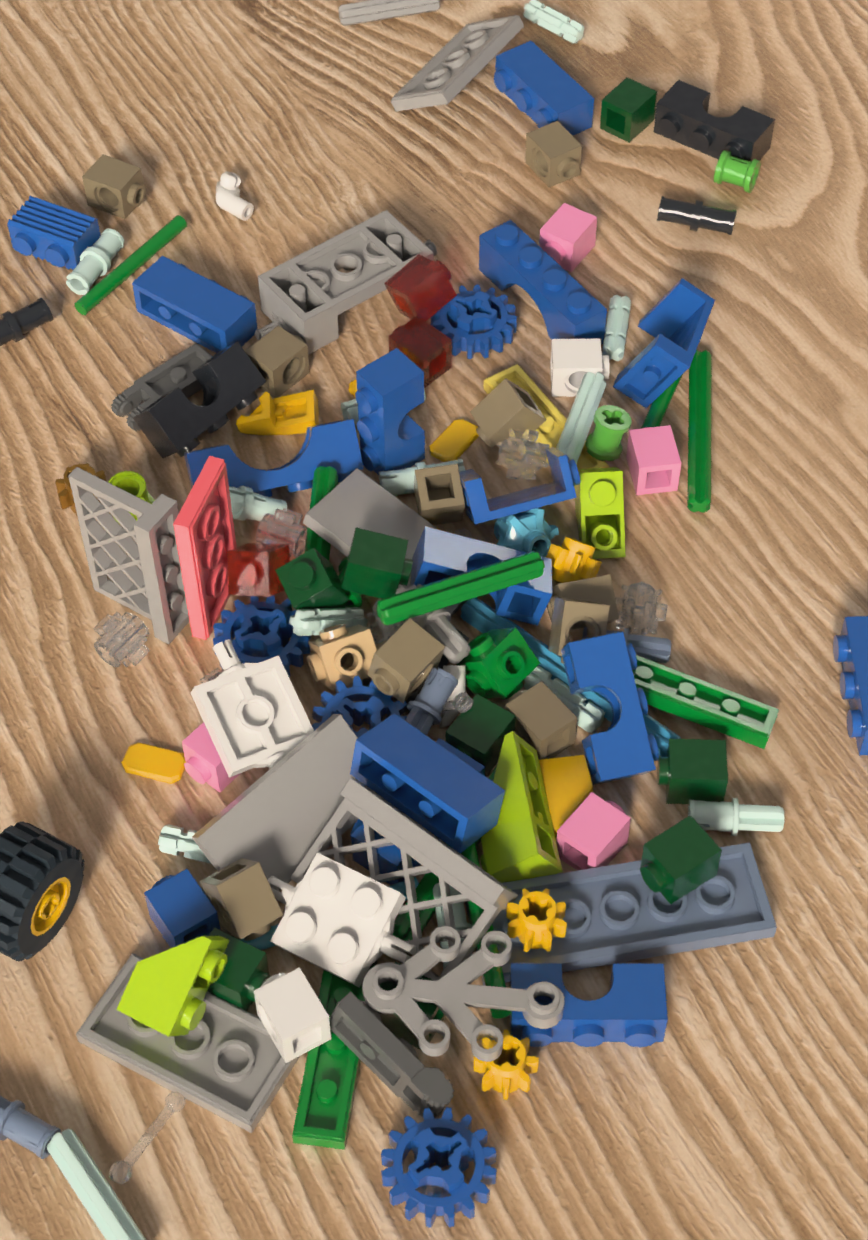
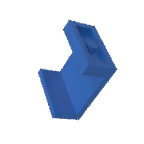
[613,278,715,408]
[459,447,580,524]

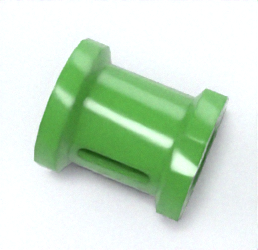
[714,150,761,193]
[585,405,632,461]

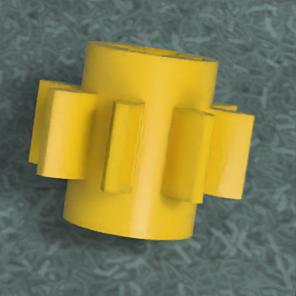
[546,536,602,583]
[506,888,567,952]
[473,1029,539,1100]

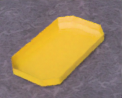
[429,419,479,462]
[122,742,186,784]

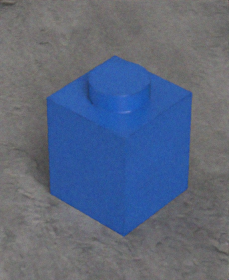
[144,869,220,948]

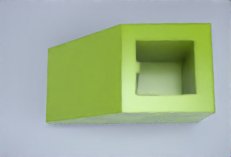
[574,467,626,559]
[116,936,229,1037]

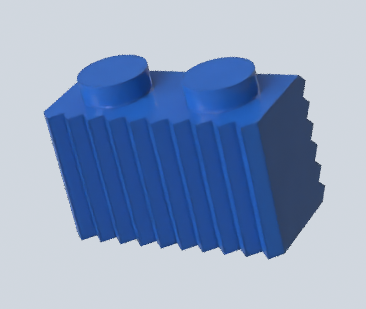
[7,196,101,270]

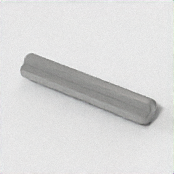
[338,0,440,26]

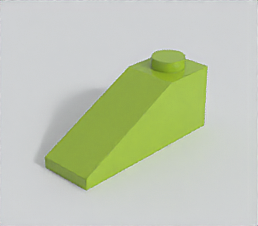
[480,731,563,883]

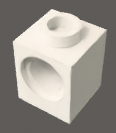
[550,339,609,397]
[254,967,331,1063]

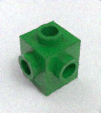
[456,627,540,700]

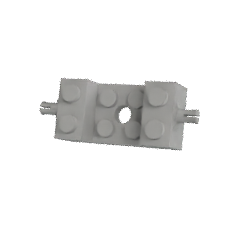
[255,210,437,355]

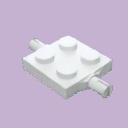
[191,639,314,778]
[267,853,417,988]

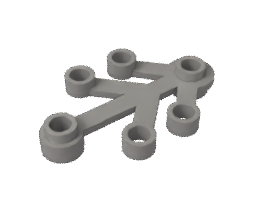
[362,926,564,1062]

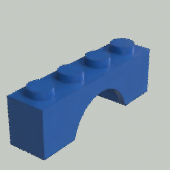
[479,220,607,345]
[184,419,364,497]

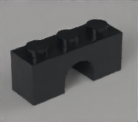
[654,80,775,162]
[133,341,266,458]

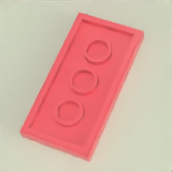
[173,456,240,640]

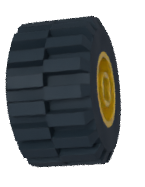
[0,822,85,961]

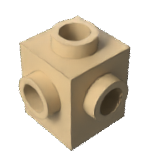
[307,624,377,690]

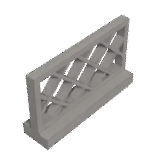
[68,467,189,644]
[290,778,518,981]

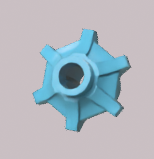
[494,507,559,557]

